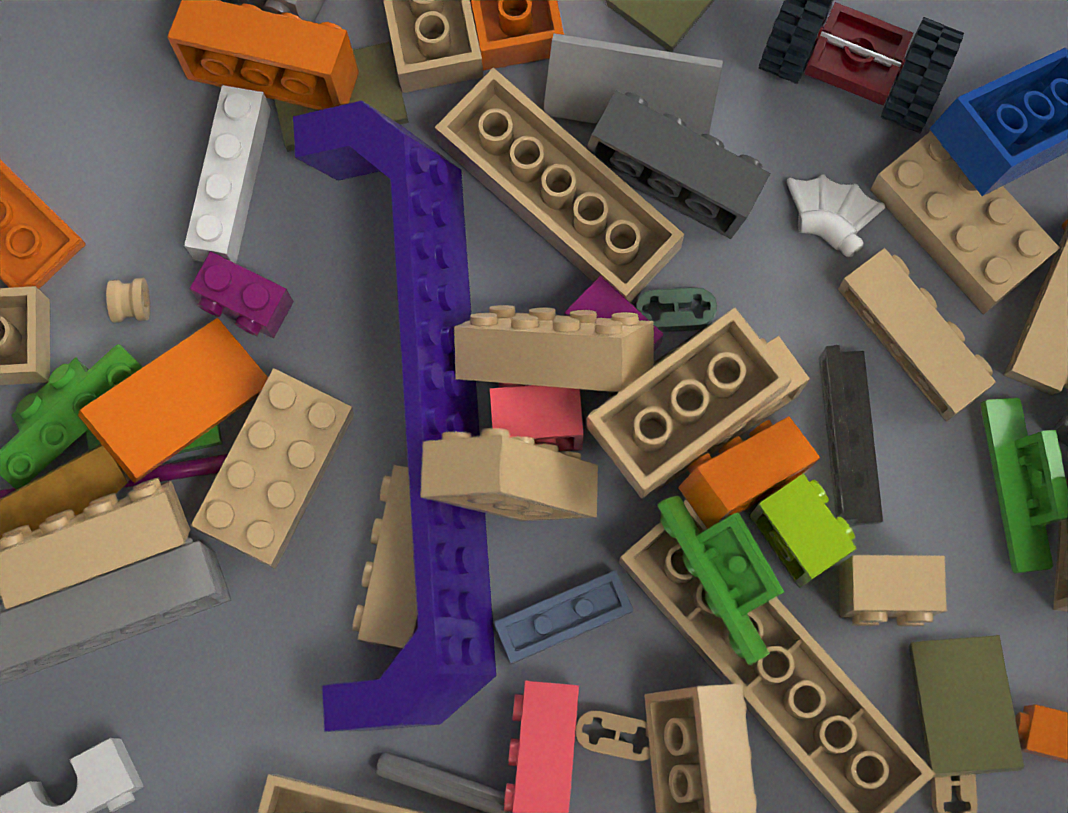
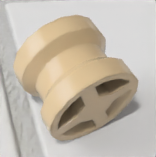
[106,278,150,323]

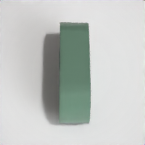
[636,288,717,332]

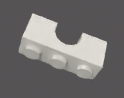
[0,738,144,813]

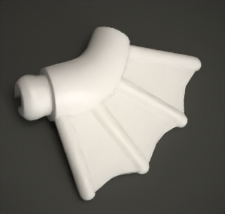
[786,174,885,257]

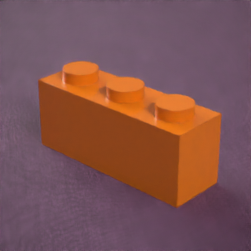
[678,416,820,529]

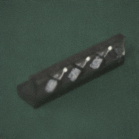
[819,345,883,526]

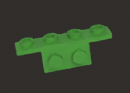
[0,344,143,490]
[980,398,1068,573]
[658,496,785,665]

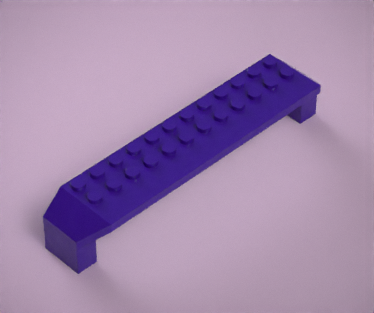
[293,100,497,732]

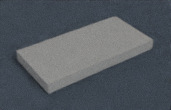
[543,33,723,135]

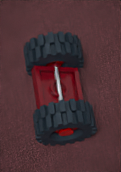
[758,0,964,133]

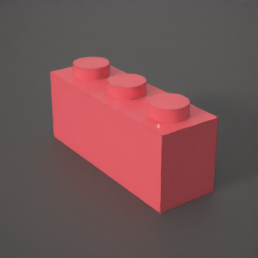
[504,681,579,813]

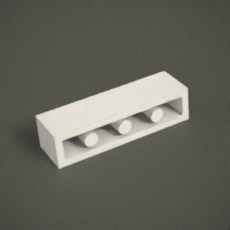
[184,85,271,264]

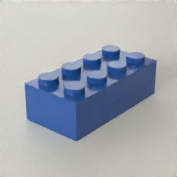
[929,47,1068,196]

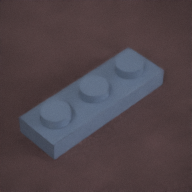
[494,570,634,664]

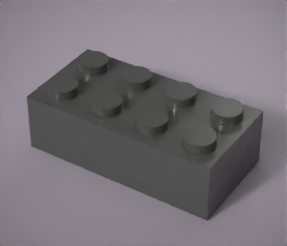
[586,90,771,239]

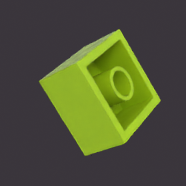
[750,473,857,588]

